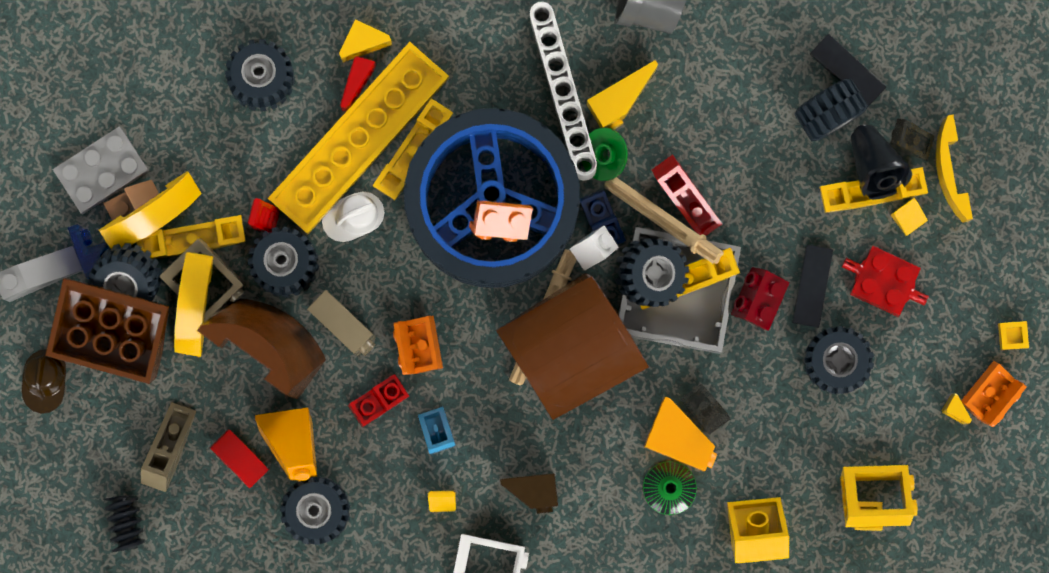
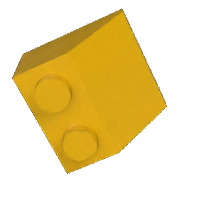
[727,497,789,564]

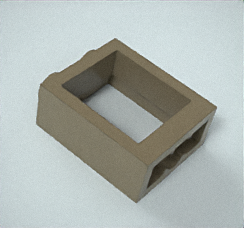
[159,238,246,322]
[307,290,376,357]

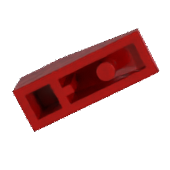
[651,155,722,236]

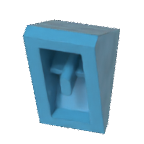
[418,407,456,454]

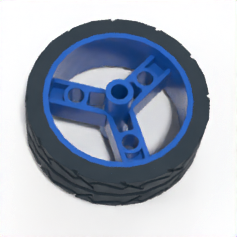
[404,108,580,288]

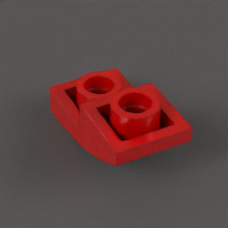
[348,374,409,428]
[209,429,269,488]

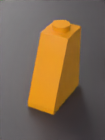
[644,397,717,471]
[255,408,317,481]

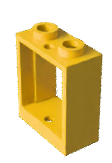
[840,465,917,527]

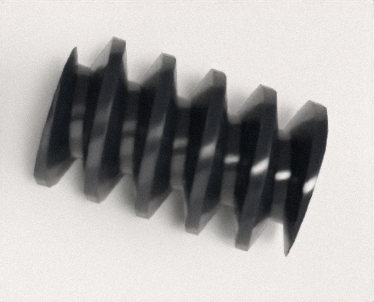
[103,495,145,552]

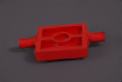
[842,246,929,317]

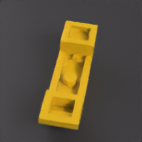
[373,98,453,200]
[936,115,973,223]
[819,167,928,213]
[98,171,202,249]
[137,215,246,259]
[640,248,740,310]
[174,252,213,357]

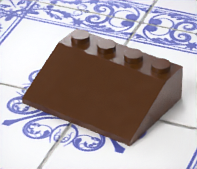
[45,278,169,384]

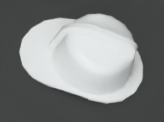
[322,192,384,242]

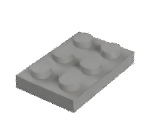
[52,126,149,214]

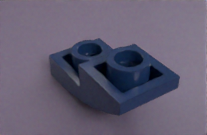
[580,189,626,244]

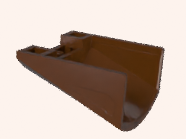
[496,273,649,420]
[197,298,326,399]

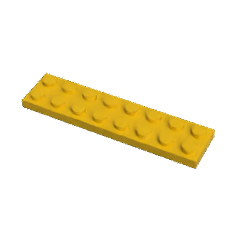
[268,42,449,234]

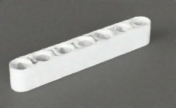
[530,2,597,181]

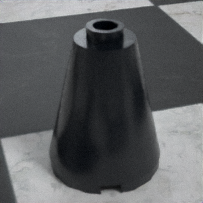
[851,125,912,200]

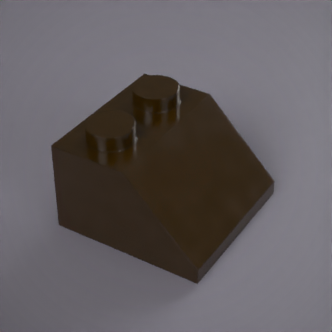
[500,473,558,514]

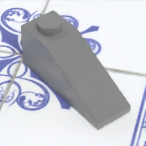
[0,246,84,302]

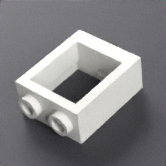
[453,534,529,573]

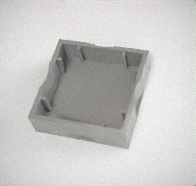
[618,227,741,354]

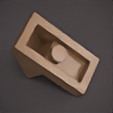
[103,180,159,221]

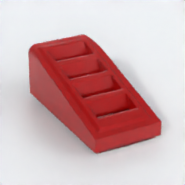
[340,56,376,112]
[248,198,280,233]

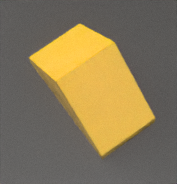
[339,19,392,62]

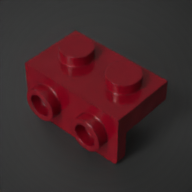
[731,267,790,331]

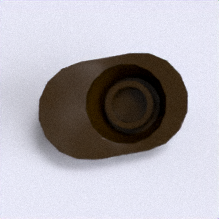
[22,349,66,414]

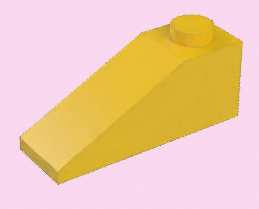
[586,60,658,130]

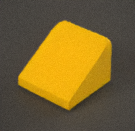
[891,198,928,236]
[942,393,972,425]
[428,491,456,512]

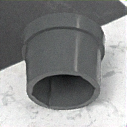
[614,0,686,34]

